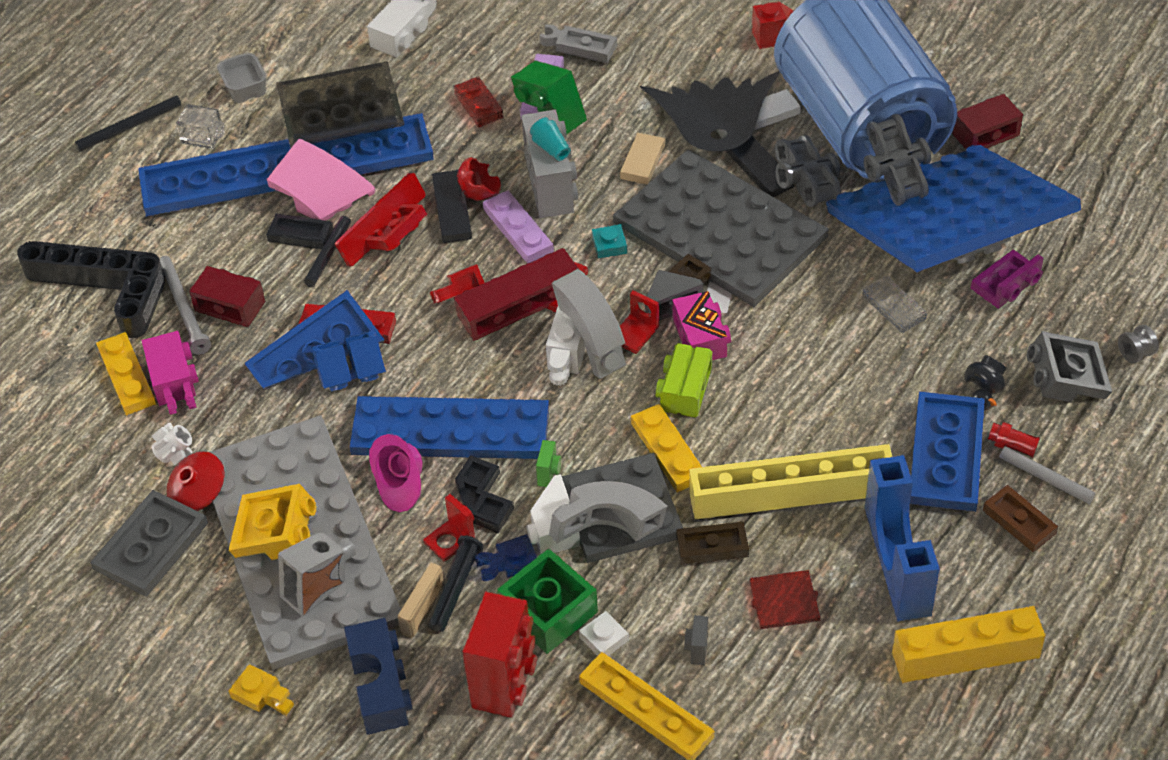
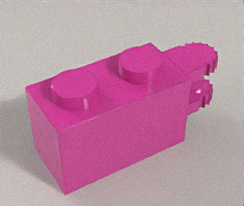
[141,331,199,415]

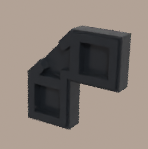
[455,455,514,533]

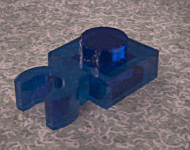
[475,534,537,581]

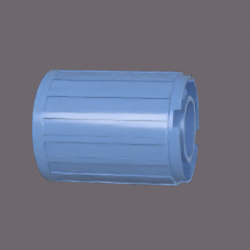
[774,0,957,180]

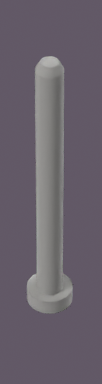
[160,256,211,355]

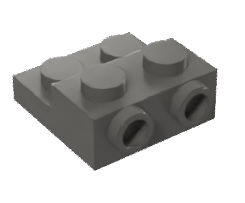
[1027,331,1112,402]

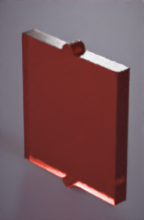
[749,570,821,630]

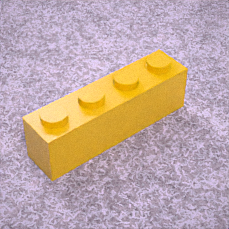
[892,606,1046,683]

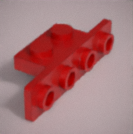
[335,173,427,266]

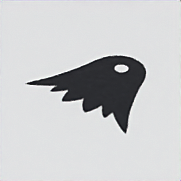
[640,71,780,152]

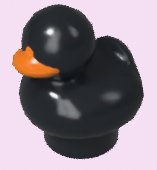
[964,355,1007,411]

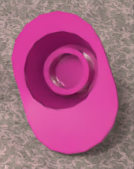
[369,434,423,512]

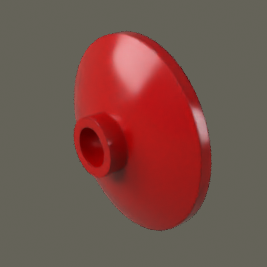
[166,451,225,511]

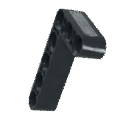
[17,241,166,338]

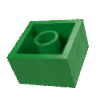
[497,548,598,654]

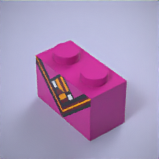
[672,291,731,360]

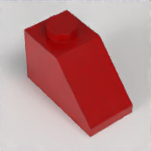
[752,1,794,49]

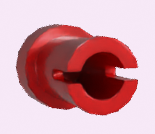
[988,422,1040,458]

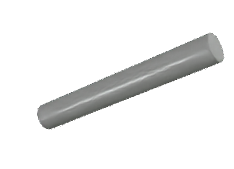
[999,446,1095,504]

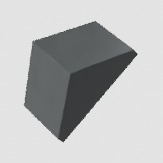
[645,270,703,321]

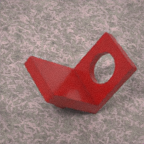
[620,290,659,354]
[423,494,475,562]

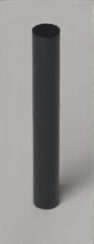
[304,216,351,287]

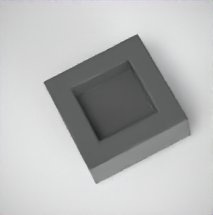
[684,615,708,665]

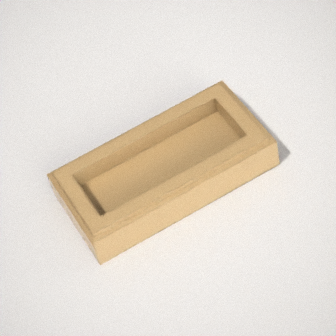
[620,132,665,184]
[397,562,444,639]

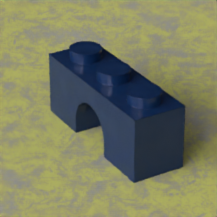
[344,618,413,735]

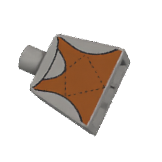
[278,532,356,617]

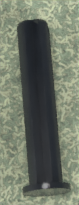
[427,535,484,632]

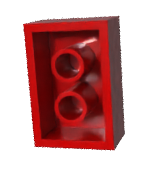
[462,591,537,718]

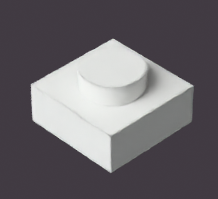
[579,611,629,656]

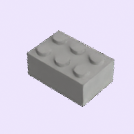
[521,110,578,218]

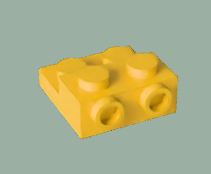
[229,484,316,560]

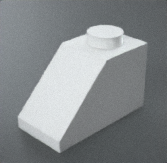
[527,474,580,555]

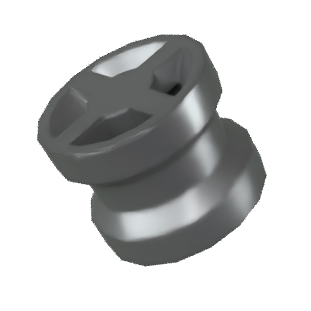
[1118,325,1159,363]

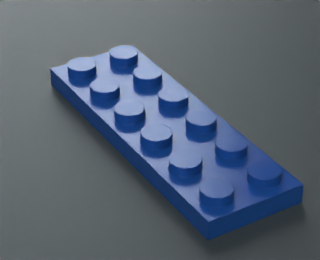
[350,396,549,459]

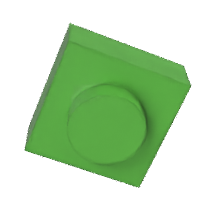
[536,440,562,487]

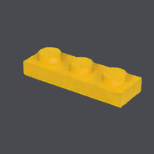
[96,332,156,415]
[631,404,702,493]

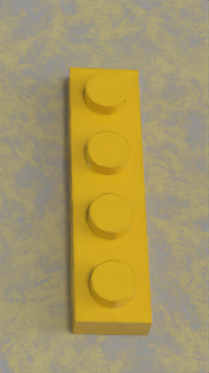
[579,652,715,760]

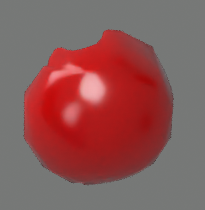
[457,157,501,201]

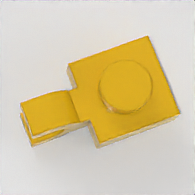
[228,664,294,716]

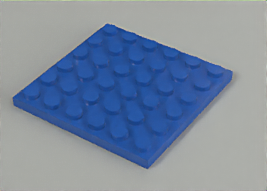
[826,145,1081,272]

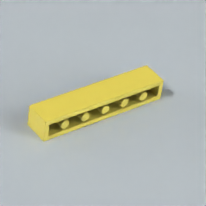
[689,444,893,520]

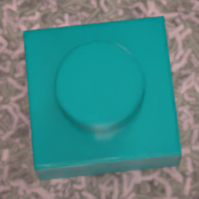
[592,224,627,259]

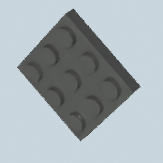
[561,453,683,563]

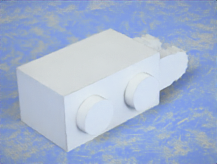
[367,0,437,57]
[546,306,586,386]

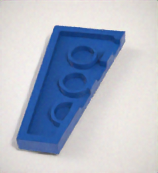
[245,290,385,390]

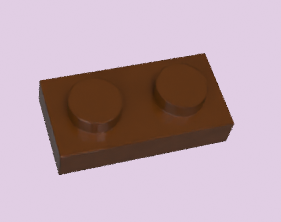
[983,485,1059,553]

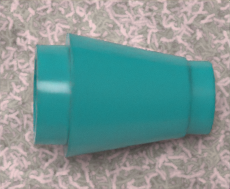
[530,117,571,161]

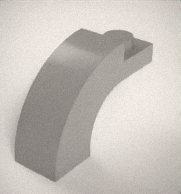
[552,269,626,379]
[549,481,667,543]

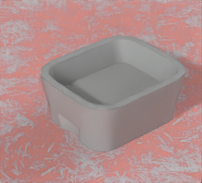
[217,53,266,103]

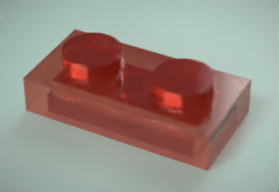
[454,76,504,128]

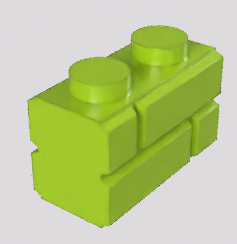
[655,343,713,418]

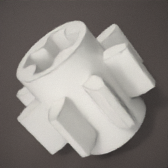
[152,423,193,465]

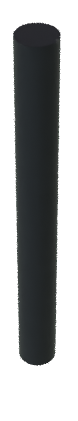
[75,95,182,152]

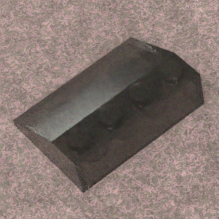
[276,61,405,148]

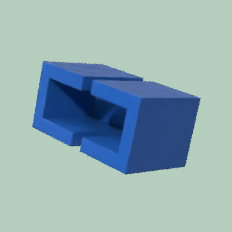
[311,330,386,391]

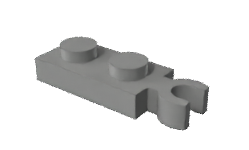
[539,24,617,63]

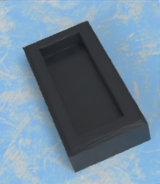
[266,213,333,250]

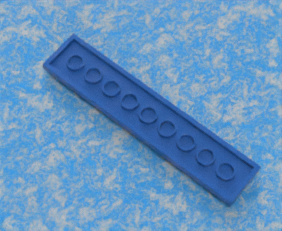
[138,113,434,216]

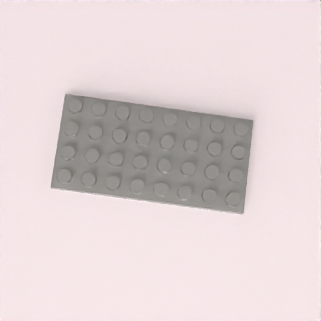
[210,415,401,671]

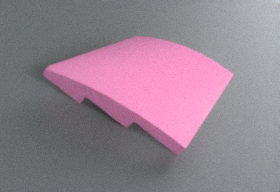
[267,138,376,221]

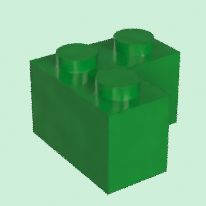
[511,60,587,135]

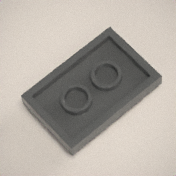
[90,490,208,597]

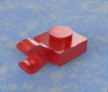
[429,264,485,304]

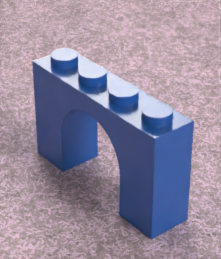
[864,455,940,621]

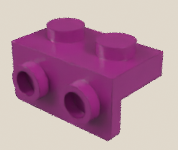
[970,249,1044,309]

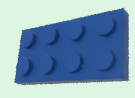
[910,391,985,512]

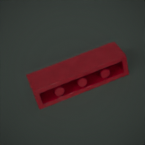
[453,247,579,341]

